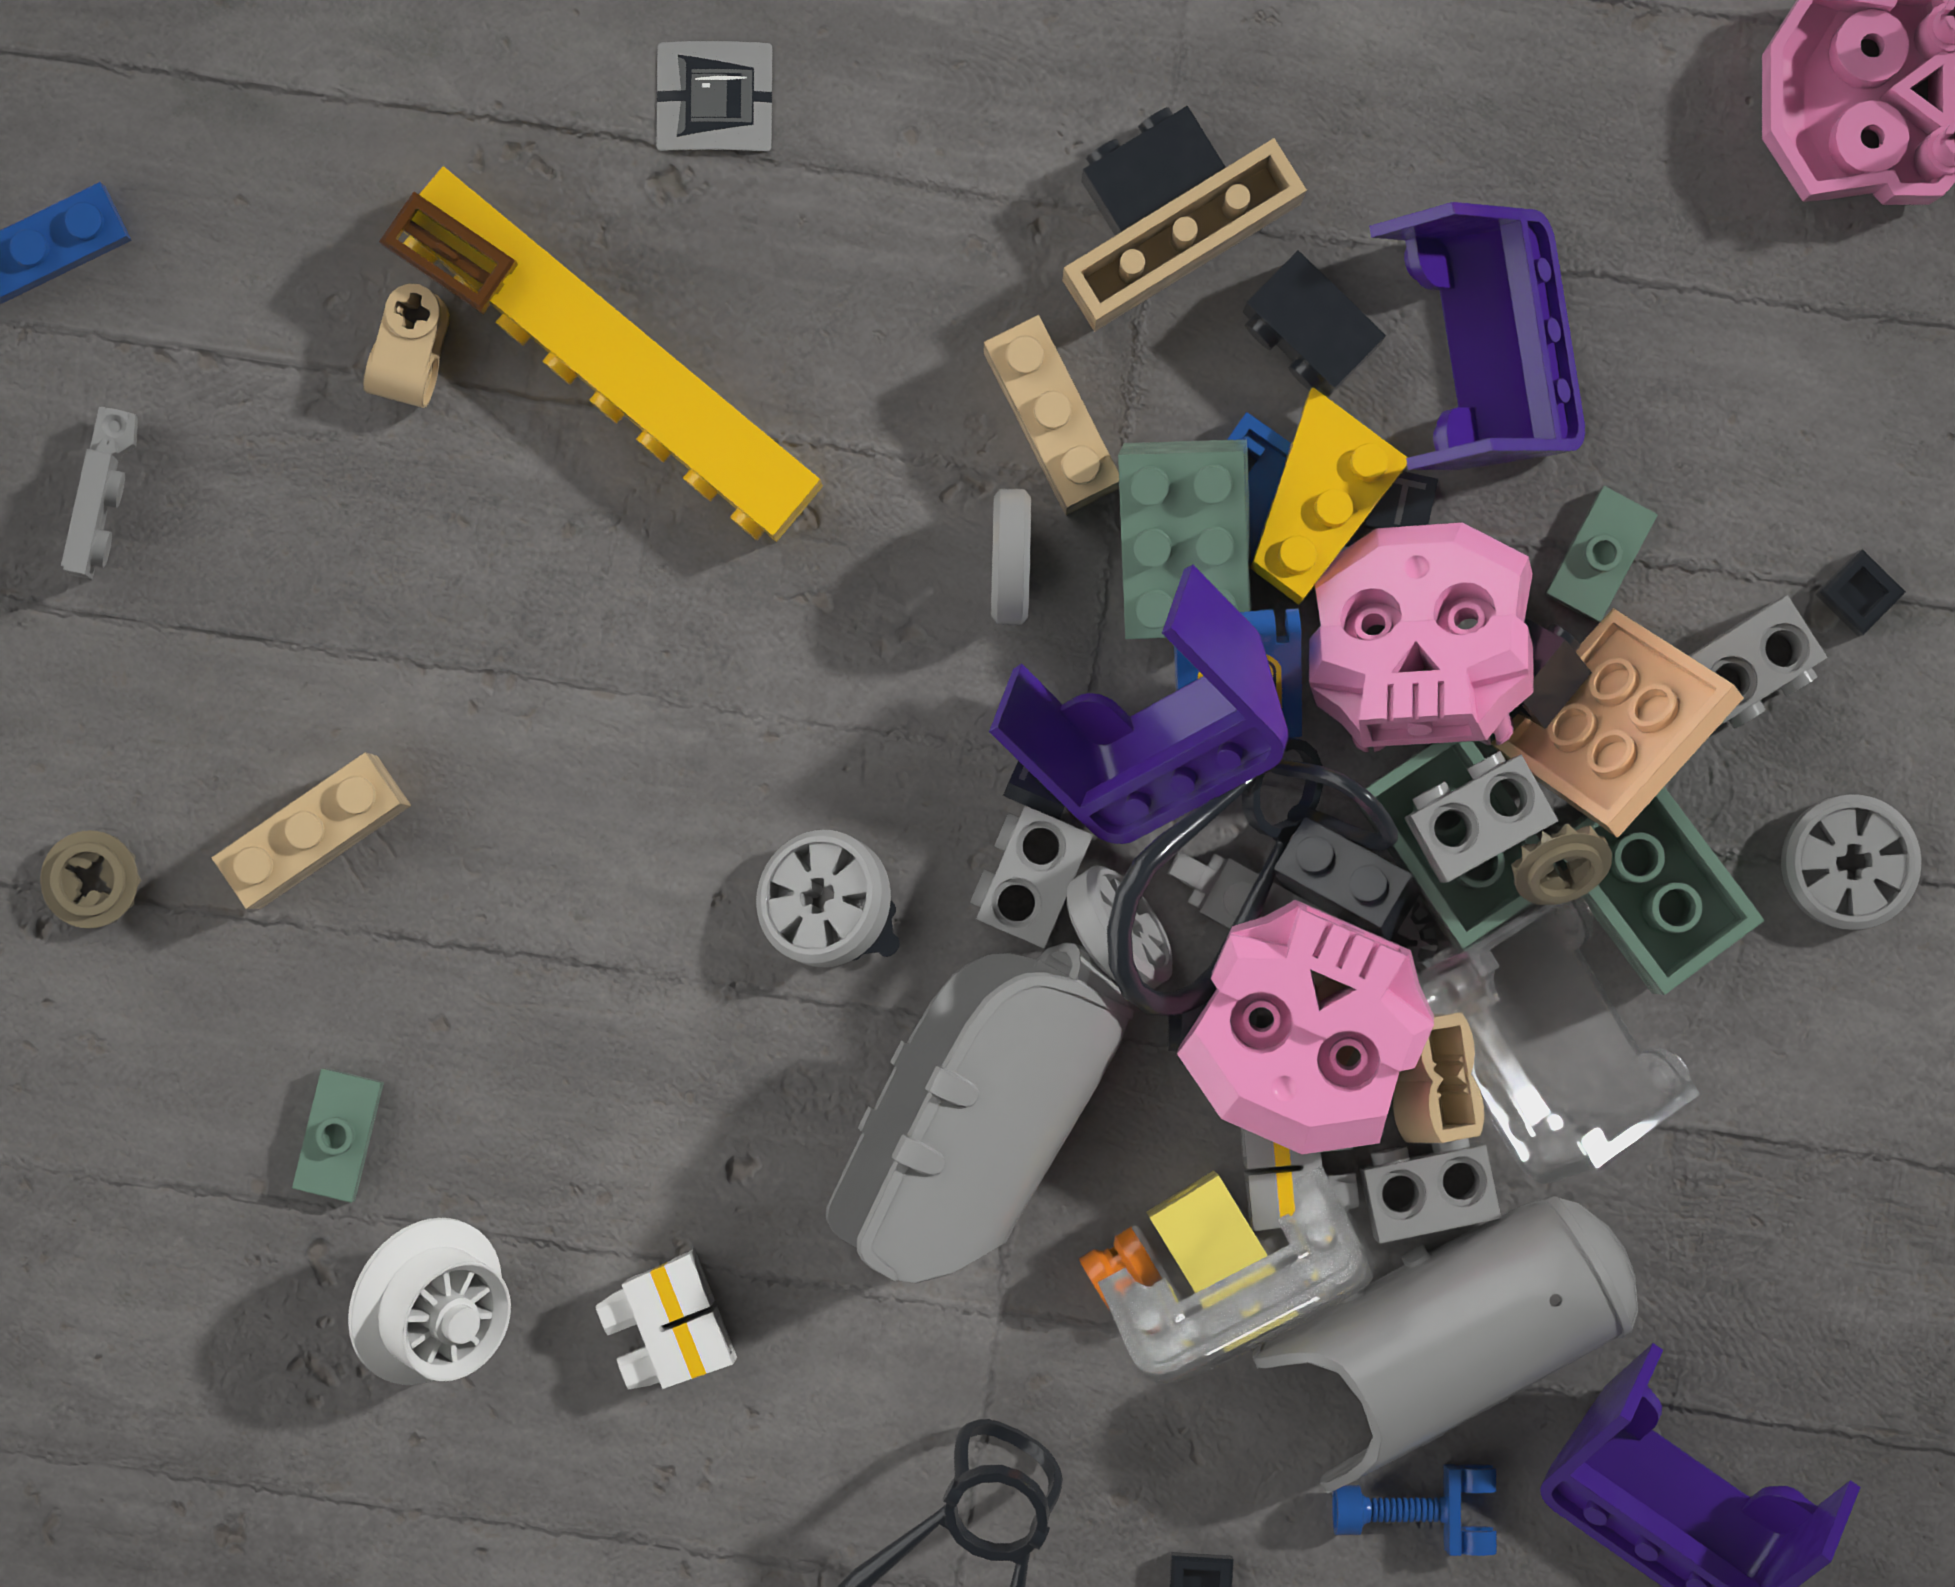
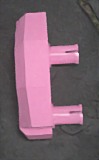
[1762,0,1955,205]
[1309,523,1533,752]
[1177,900,1434,1155]

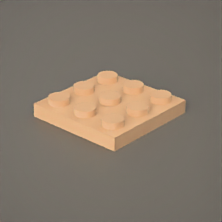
[1491,608,1744,838]

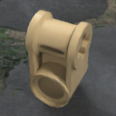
[364,284,450,408]

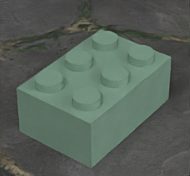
[1118,439,1252,639]
[1355,741,1557,949]
[1555,787,1765,995]

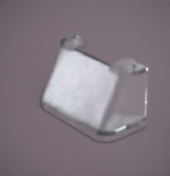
[1417,897,1700,1184]
[1098,1165,1376,1384]

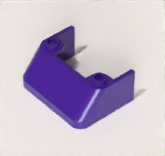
[1369,202,1585,470]
[989,564,1288,844]
[1540,1343,1861,1587]

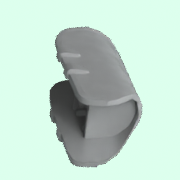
[826,943,1134,1284]
[1252,1196,1638,1494]

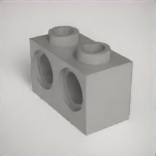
[1688,595,1828,729]
[1404,751,1558,883]
[970,806,1093,948]
[1358,1138,1501,1244]

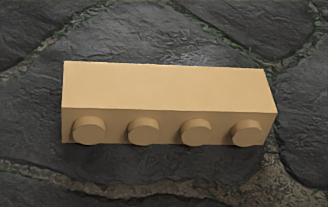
[1062,138,1307,332]

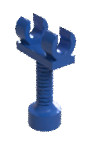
[1332,1464,1497,1556]

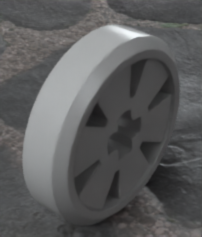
[991,488,1031,625]
[1781,795,1921,930]
[756,830,891,967]
[1067,866,1173,989]

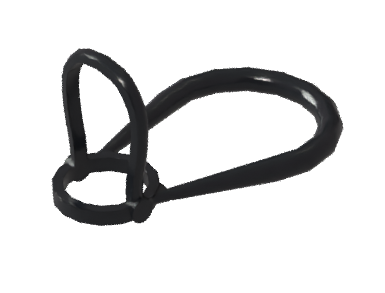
[1107,737,1398,1017]
[837,1419,1063,1587]

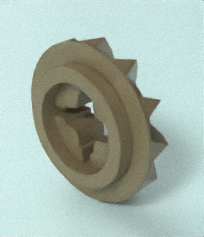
[1511,824,1612,905]
[40,830,141,928]

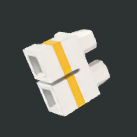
[596,1249,737,1390]

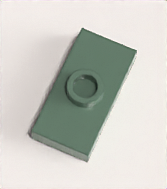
[1544,486,1658,624]
[292,1068,384,1203]

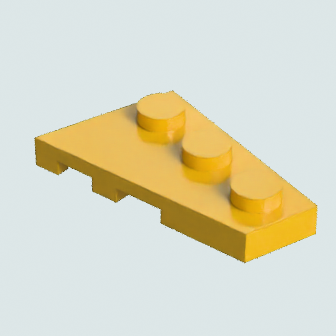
[1250,387,1408,605]

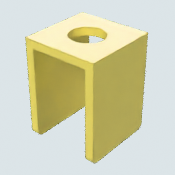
[1147,1171,1274,1309]

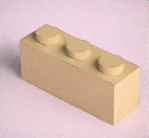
[984,315,1119,515]
[211,752,411,909]

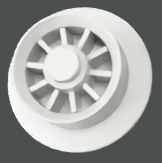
[348,1218,511,1385]

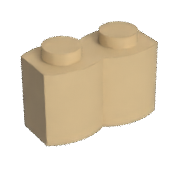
[1393,1012,1484,1143]

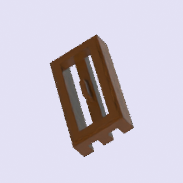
[379,192,518,315]

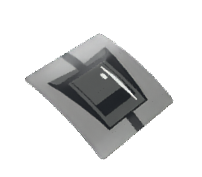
[656,41,772,151]

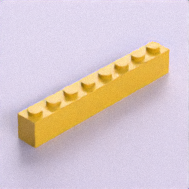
[403,166,823,542]

